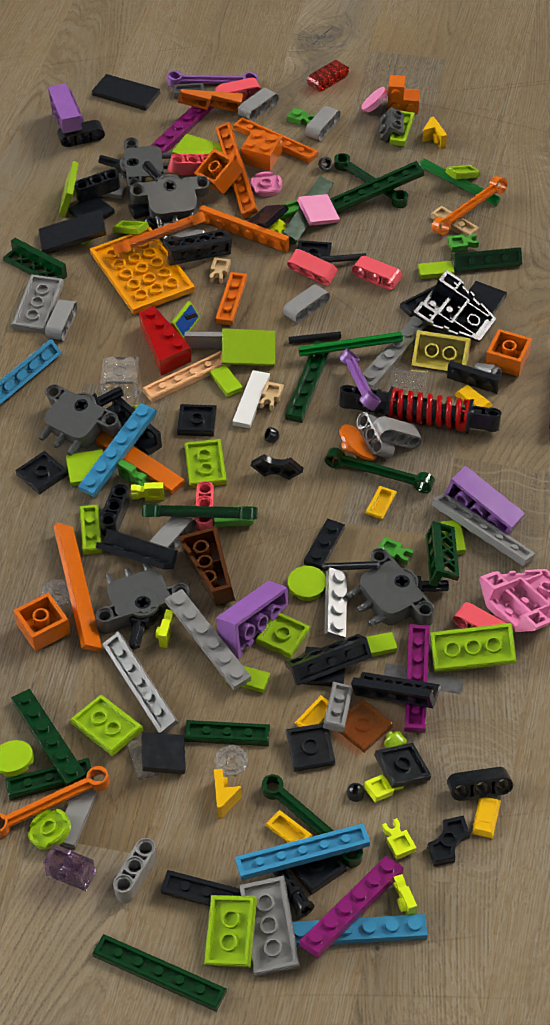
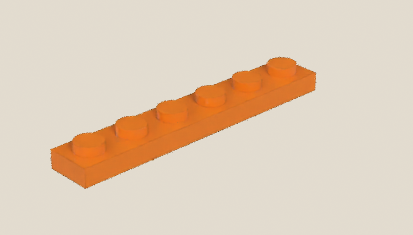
[199,205,289,253]

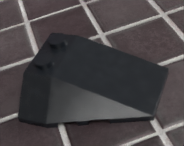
[412,270,496,342]

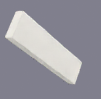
[232,370,270,429]

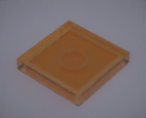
[339,699,393,753]

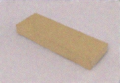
[431,206,480,237]

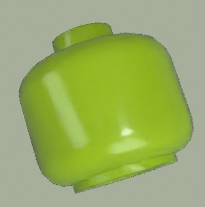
[384,731,407,748]

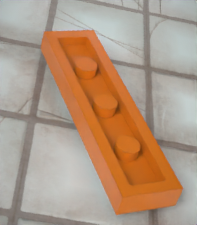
[215,272,247,326]

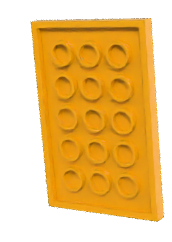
[90,227,195,315]

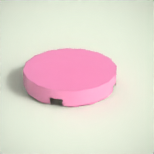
[361,87,388,113]
[250,172,282,197]

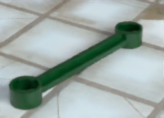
[334,153,409,208]
[324,447,435,493]
[142,504,258,520]
[262,774,363,868]

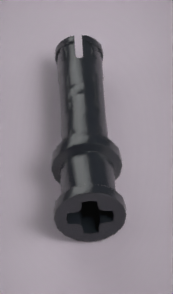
[272,869,315,917]

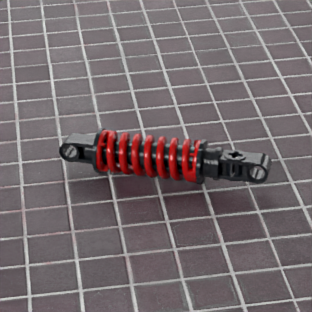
[339,385,502,434]

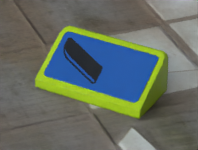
[171,301,200,339]

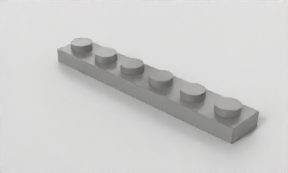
[363,316,429,390]
[431,493,536,566]
[165,589,251,690]
[102,632,179,734]

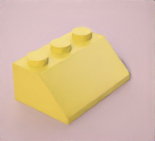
[411,330,471,371]

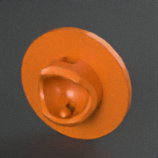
[339,424,377,461]

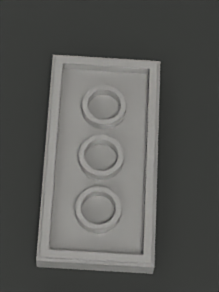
[11,274,64,334]
[239,876,301,977]

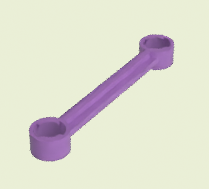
[167,71,258,87]
[339,349,381,411]

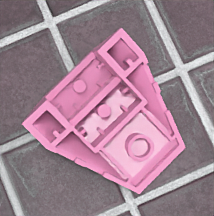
[479,569,550,632]

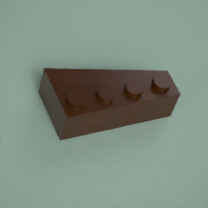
[178,527,236,606]

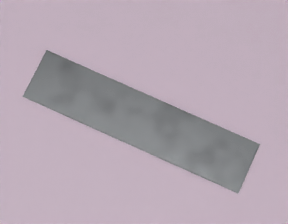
[383,663,465,695]

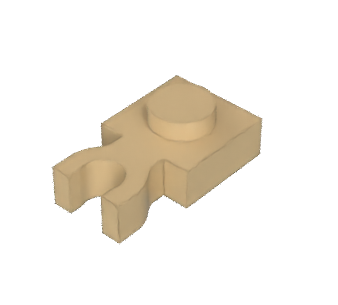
[210,257,231,284]
[260,381,284,411]

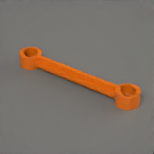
[432,176,508,235]
[112,211,206,255]
[0,766,110,839]

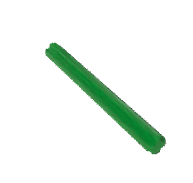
[419,158,501,206]
[298,332,403,357]

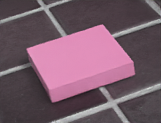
[297,194,340,226]

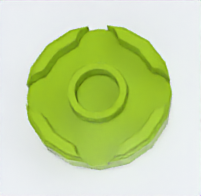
[288,566,326,601]
[0,740,34,777]
[28,809,71,850]

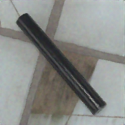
[318,253,366,263]
[288,331,341,344]
[323,561,380,571]

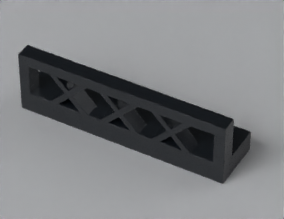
[162,229,232,266]
[106,397,162,456]
[96,529,178,570]
[285,634,372,686]
[351,672,441,709]

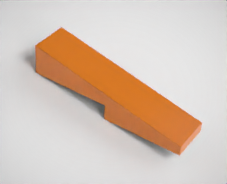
[177,89,243,113]

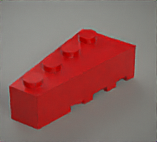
[139,306,191,376]

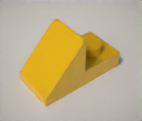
[422,116,447,149]
[214,769,242,818]

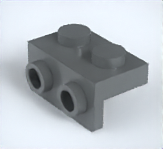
[379,107,404,142]

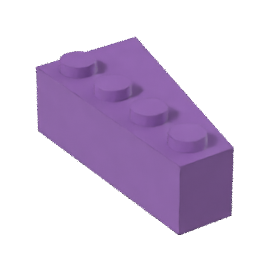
[48,83,84,133]
[445,466,525,535]
[216,581,289,659]

